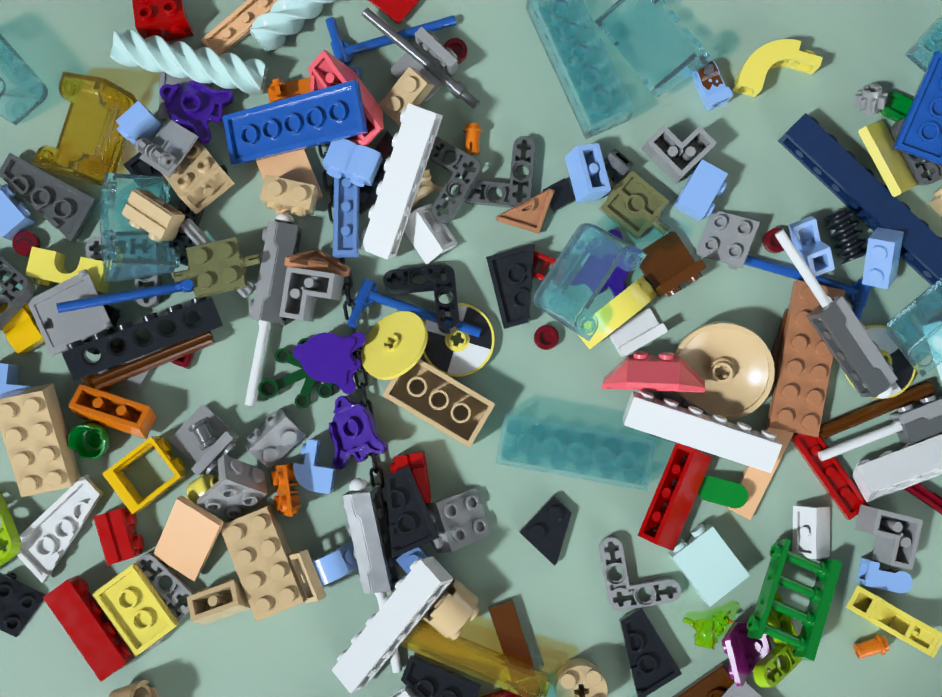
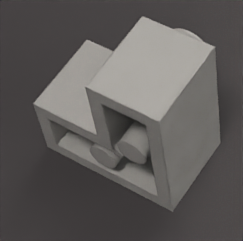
[641,125,717,184]
[279,267,344,322]
[855,505,923,570]

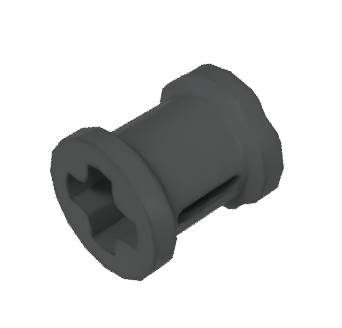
[188,417,220,450]

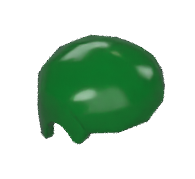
[67,422,110,460]

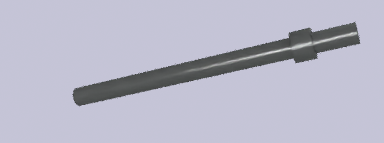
[362,8,480,110]

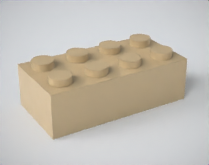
[382,359,495,448]
[0,383,81,497]
[221,504,305,622]

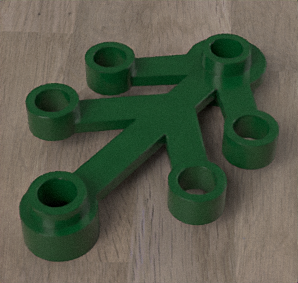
[258,338,333,408]

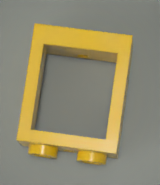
[102,436,188,514]

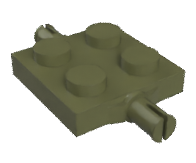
[599,170,670,240]
[173,237,261,298]

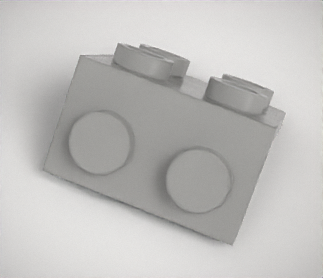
[391,26,458,103]
[171,406,240,476]
[196,455,267,519]
[426,488,491,553]

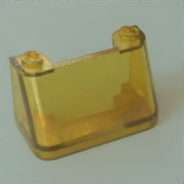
[32,72,137,187]

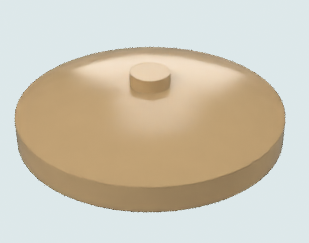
[674,321,775,421]

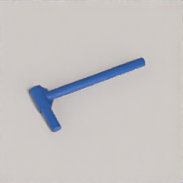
[325,15,456,66]
[744,255,871,320]
[56,279,193,313]
[347,279,482,338]

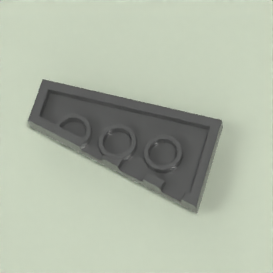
[0,153,99,244]

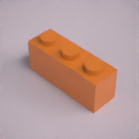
[68,384,157,439]

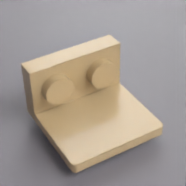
[162,140,235,214]

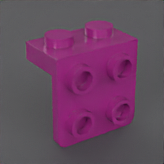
[722,619,772,687]

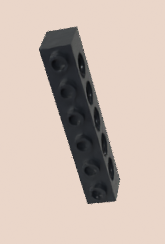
[61,297,223,381]

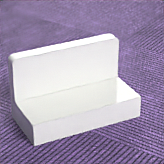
[404,203,458,264]
[608,308,668,357]
[792,505,831,559]

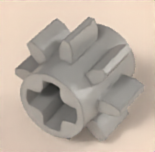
[854,84,888,115]

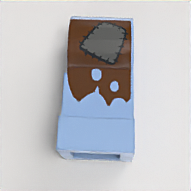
[691,60,733,112]
[856,557,912,593]

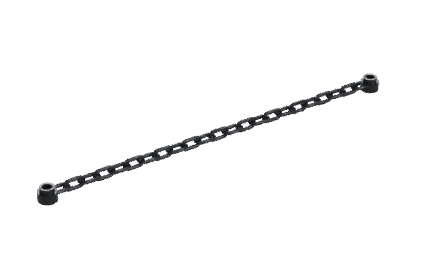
[318,142,389,521]

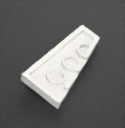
[17,475,103,583]

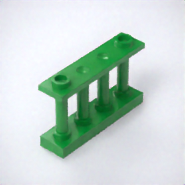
[747,539,843,661]

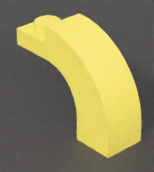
[732,39,823,97]
[574,276,657,349]
[845,586,942,658]

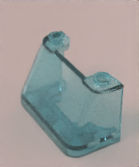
[99,172,180,282]
[533,223,647,341]

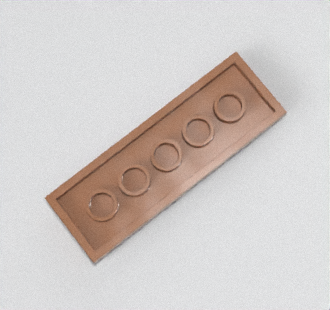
[766,280,846,437]

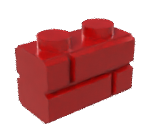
[390,451,432,503]
[93,507,144,566]

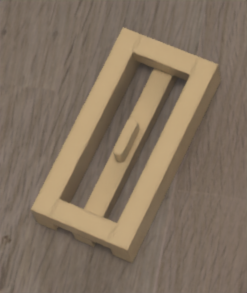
[287,549,327,603]

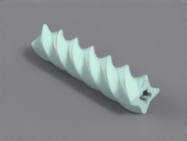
[250,0,336,54]
[110,30,268,95]

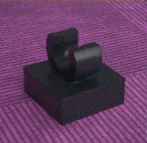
[604,148,634,181]

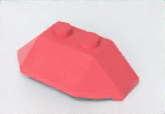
[308,50,384,145]
[602,351,705,393]

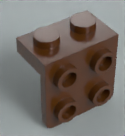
[634,231,707,297]

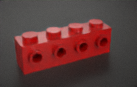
[637,442,712,551]
[42,575,135,682]

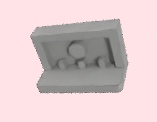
[245,408,306,469]

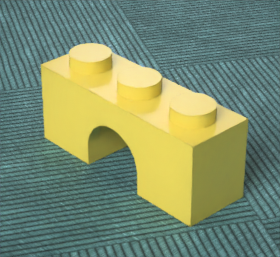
[25,247,114,294]

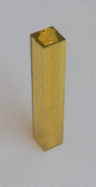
[400,620,551,697]

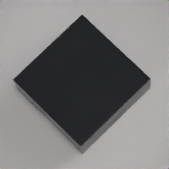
[542,178,576,212]

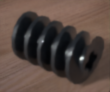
[823,209,867,265]

